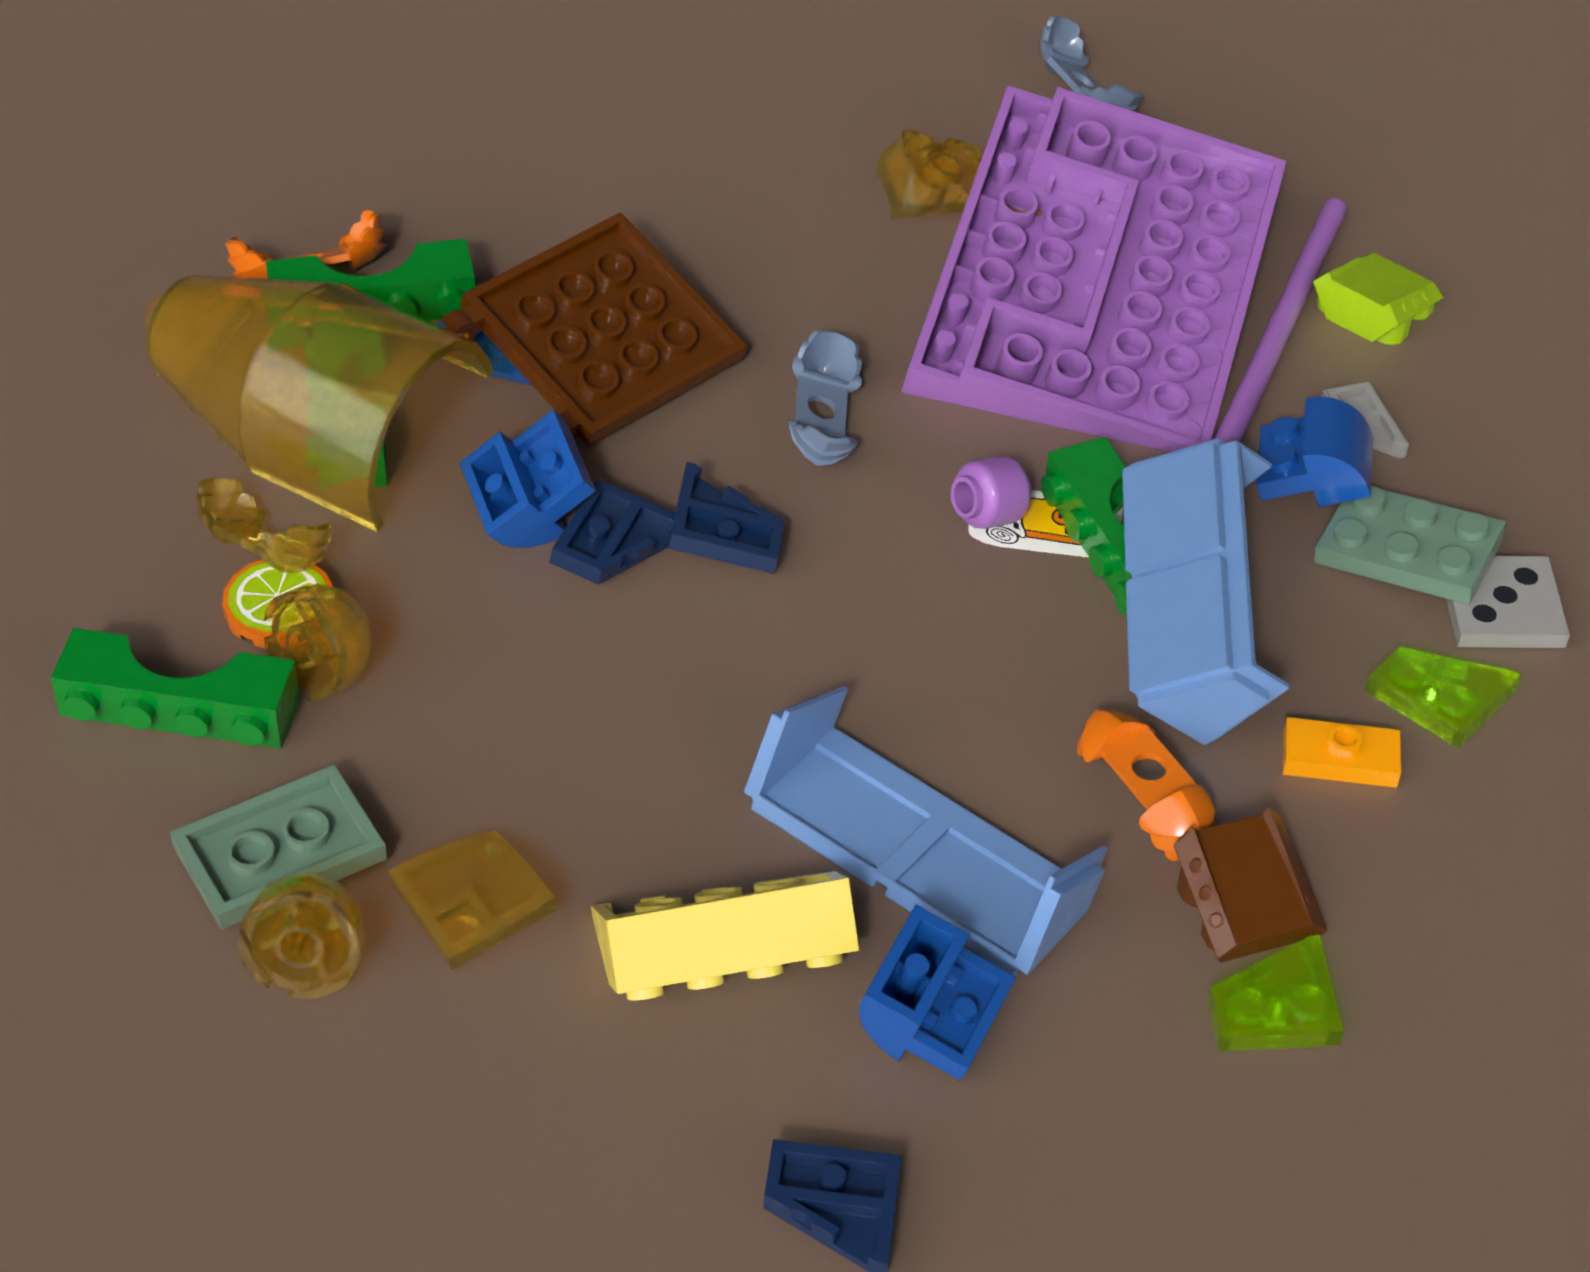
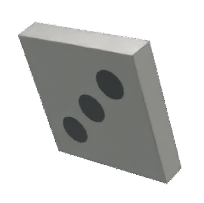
[1446,556,1570,648]

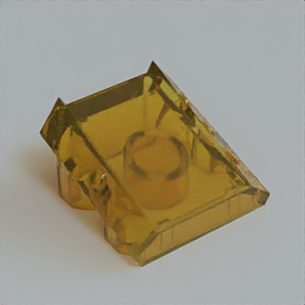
[875,129,982,219]

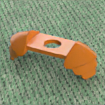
[226,210,387,287]
[1077,709,1216,861]

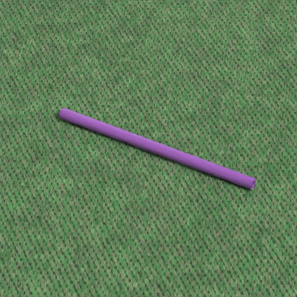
[1214,198,1347,443]

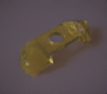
[196,478,333,573]

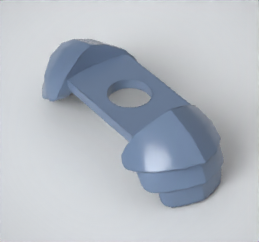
[1038,15,1145,111]
[788,330,862,466]

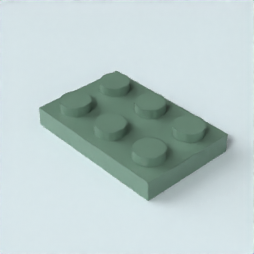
[1314,486,1507,605]
[170,764,387,930]

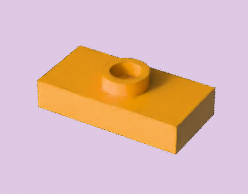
[1282,717,1401,788]

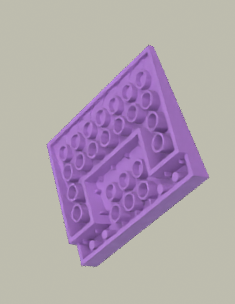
[901,85,1287,452]

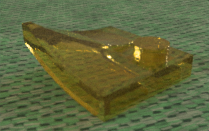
[388,831,556,970]

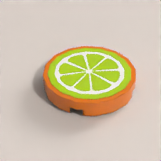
[222,556,335,649]

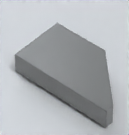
[1321,381,1409,458]

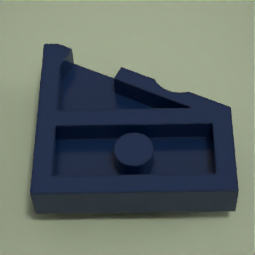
[668,462,785,574]
[549,478,675,585]
[764,1139,902,1272]

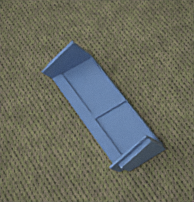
[1122,439,1290,745]
[744,686,1108,976]

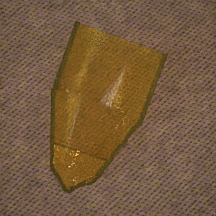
[143,275,494,532]

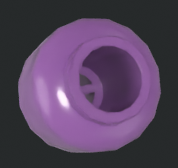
[951,456,1032,529]

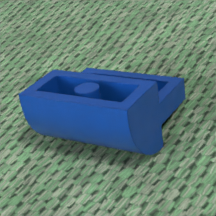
[1256,397,1373,507]
[459,410,596,548]
[859,904,1016,1081]

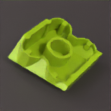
[1313,252,1444,345]

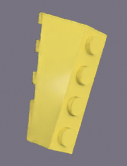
[591,871,859,1000]

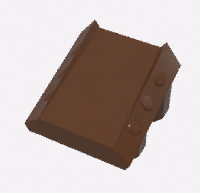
[1174,807,1327,963]

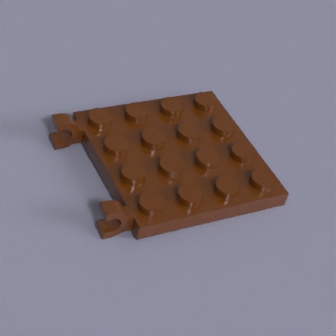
[440,212,748,446]

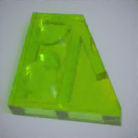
[1365,646,1521,749]
[1207,935,1344,1051]

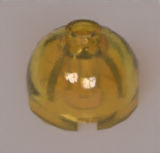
[264,584,374,702]
[237,872,366,999]

